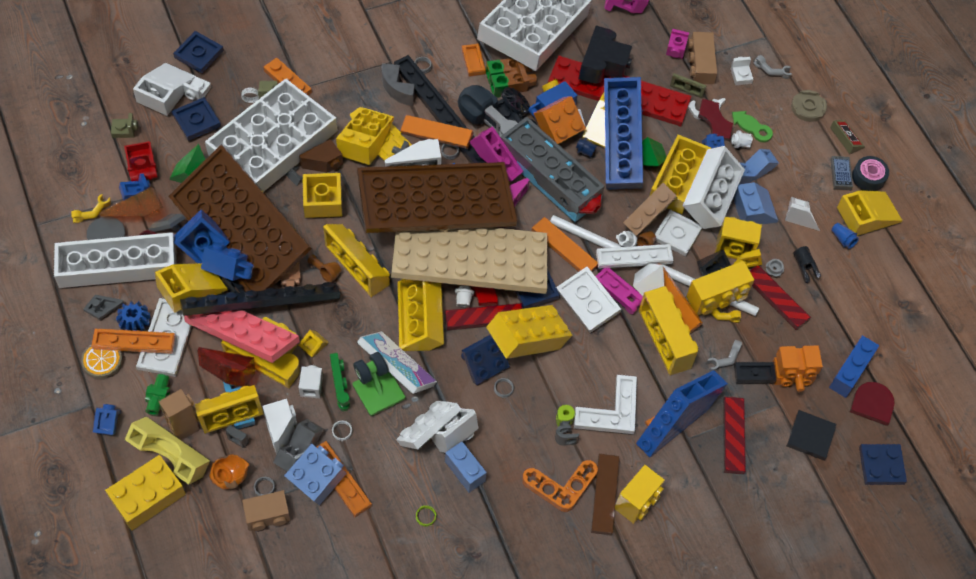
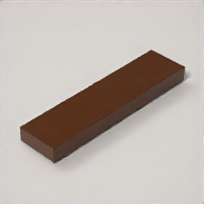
[591,453,619,536]

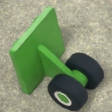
[352,352,405,416]

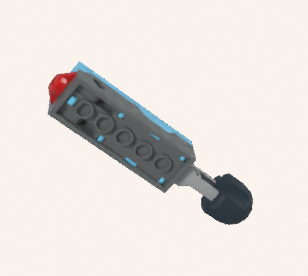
[457,85,605,222]

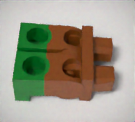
[486,58,537,98]

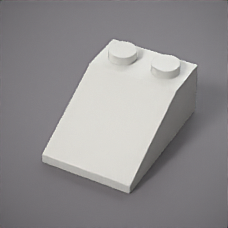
[385,139,441,167]

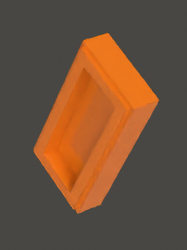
[462,43,486,77]

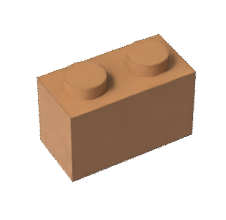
[242,490,290,531]

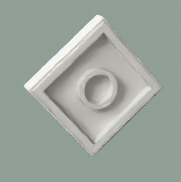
[655,210,702,256]

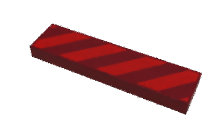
[750,265,811,330]
[445,303,522,330]
[723,397,746,474]

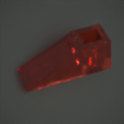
[197,347,255,387]

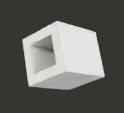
[299,365,323,398]

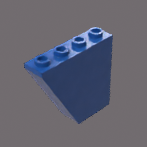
[636,370,728,458]

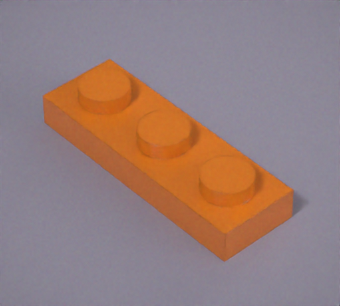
[263,57,312,95]

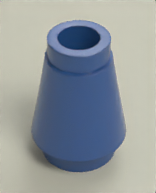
[831,223,859,249]

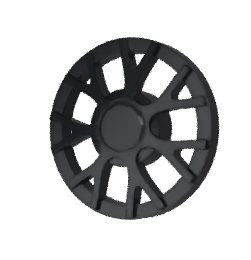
[502,87,530,115]

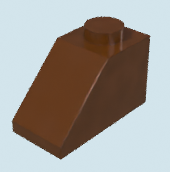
[299,139,343,173]

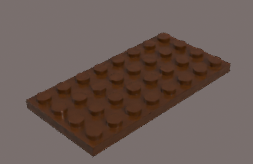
[168,144,312,291]
[357,162,517,233]

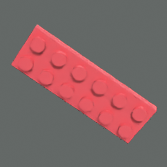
[184,310,300,363]

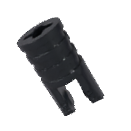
[793,246,821,283]

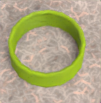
[416,505,436,527]

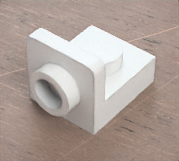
[730,57,754,85]
[183,76,211,100]

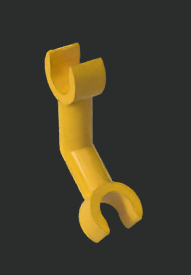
[71,194,111,223]
[711,308,741,323]

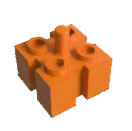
[772,346,823,392]

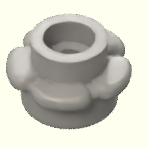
[766,259,784,277]

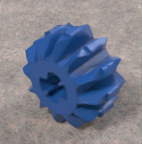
[116,301,151,331]

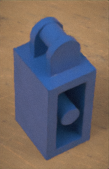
[528,81,578,119]
[201,243,254,281]

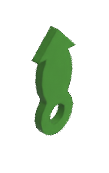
[732,111,773,142]

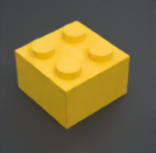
[303,173,342,218]
[715,217,762,259]
[615,465,665,524]

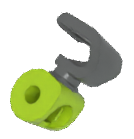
[555,405,579,446]

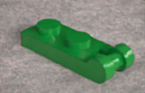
[330,353,350,411]

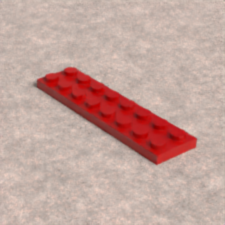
[548,55,691,127]

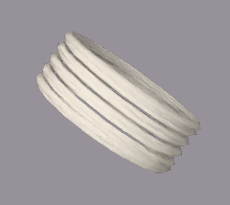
[241,88,259,103]
[332,420,352,441]

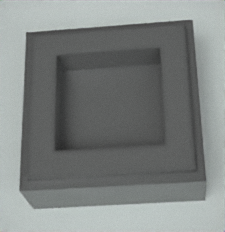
[226,425,249,448]

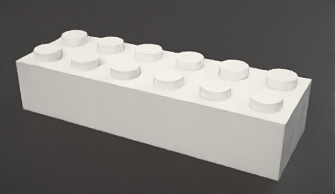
[54,233,177,288]

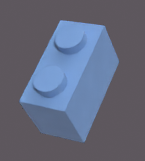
[445,442,487,493]

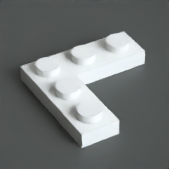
[574,375,637,434]

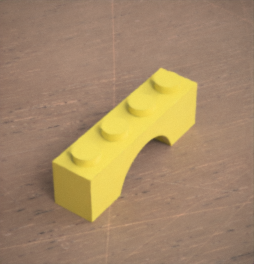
[125,417,210,484]

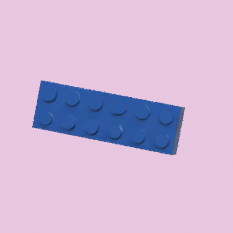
[604,77,643,189]

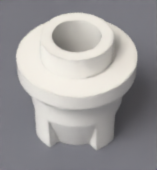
[731,130,753,148]
[616,231,637,247]
[455,286,474,308]

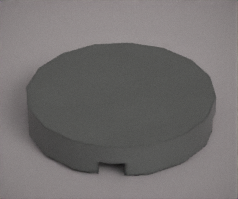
[87,217,126,240]

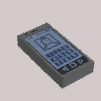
[830,156,853,190]

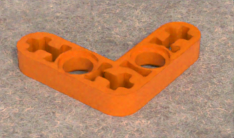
[522,460,598,512]

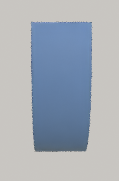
[739,149,779,184]

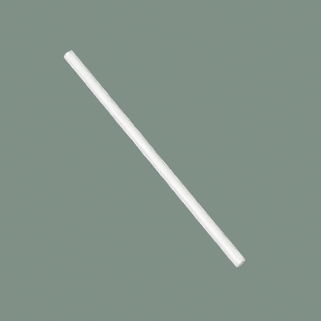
[550,215,759,316]

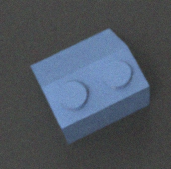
[733,182,778,224]

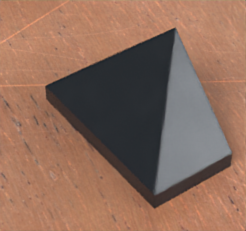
[697,250,731,276]

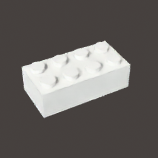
[683,146,745,229]

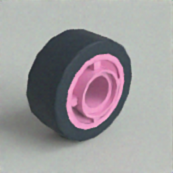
[852,156,889,191]

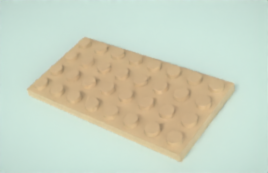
[391,227,547,294]

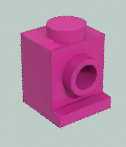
[666,29,689,59]

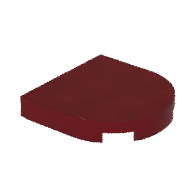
[849,382,895,426]

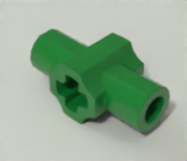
[145,374,170,416]

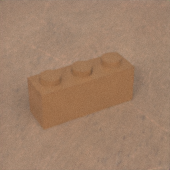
[688,32,717,84]
[623,183,677,236]
[159,389,199,440]

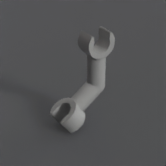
[754,55,792,79]
[706,340,742,372]

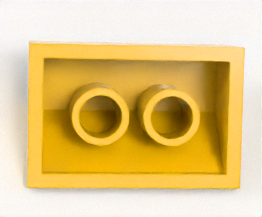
[195,385,264,434]

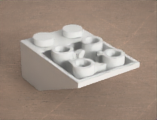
[133,63,195,116]

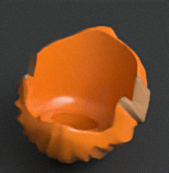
[209,454,249,489]

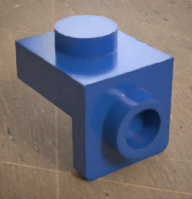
[119,173,150,201]

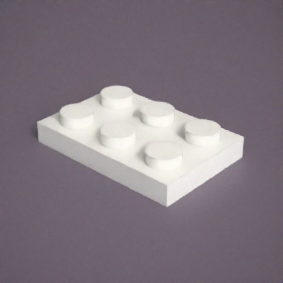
[556,267,621,333]
[396,401,462,449]

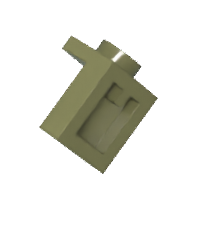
[258,81,278,99]
[111,113,138,138]

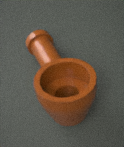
[636,231,656,246]
[307,255,341,282]

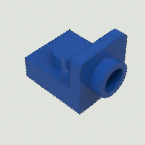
[701,134,725,149]
[93,404,121,435]

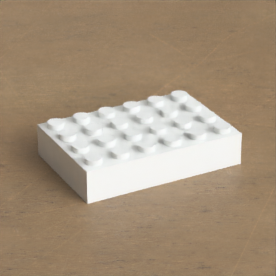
[477,0,592,71]
[205,79,338,192]

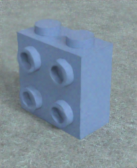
[284,444,347,506]

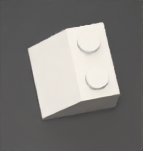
[263,399,297,455]
[431,408,479,453]

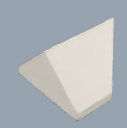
[785,197,820,231]
[633,263,664,296]

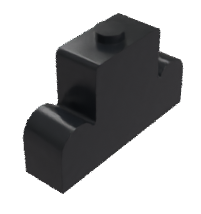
[578,25,632,84]

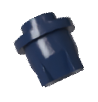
[576,137,597,157]

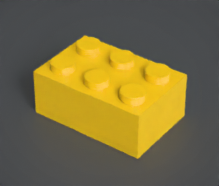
[686,261,754,315]
[105,454,186,531]

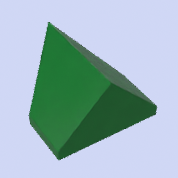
[642,137,667,166]
[170,144,206,183]

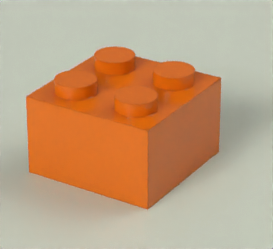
[533,96,586,144]

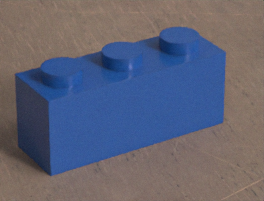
[829,335,880,398]

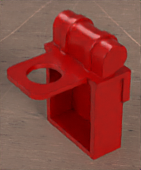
[124,141,158,181]

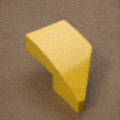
[733,249,762,267]

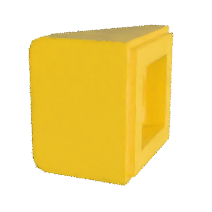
[298,330,329,357]

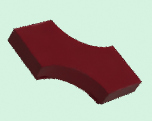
[698,99,733,141]

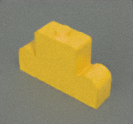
[221,317,300,388]

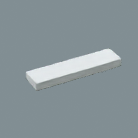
[596,244,673,269]

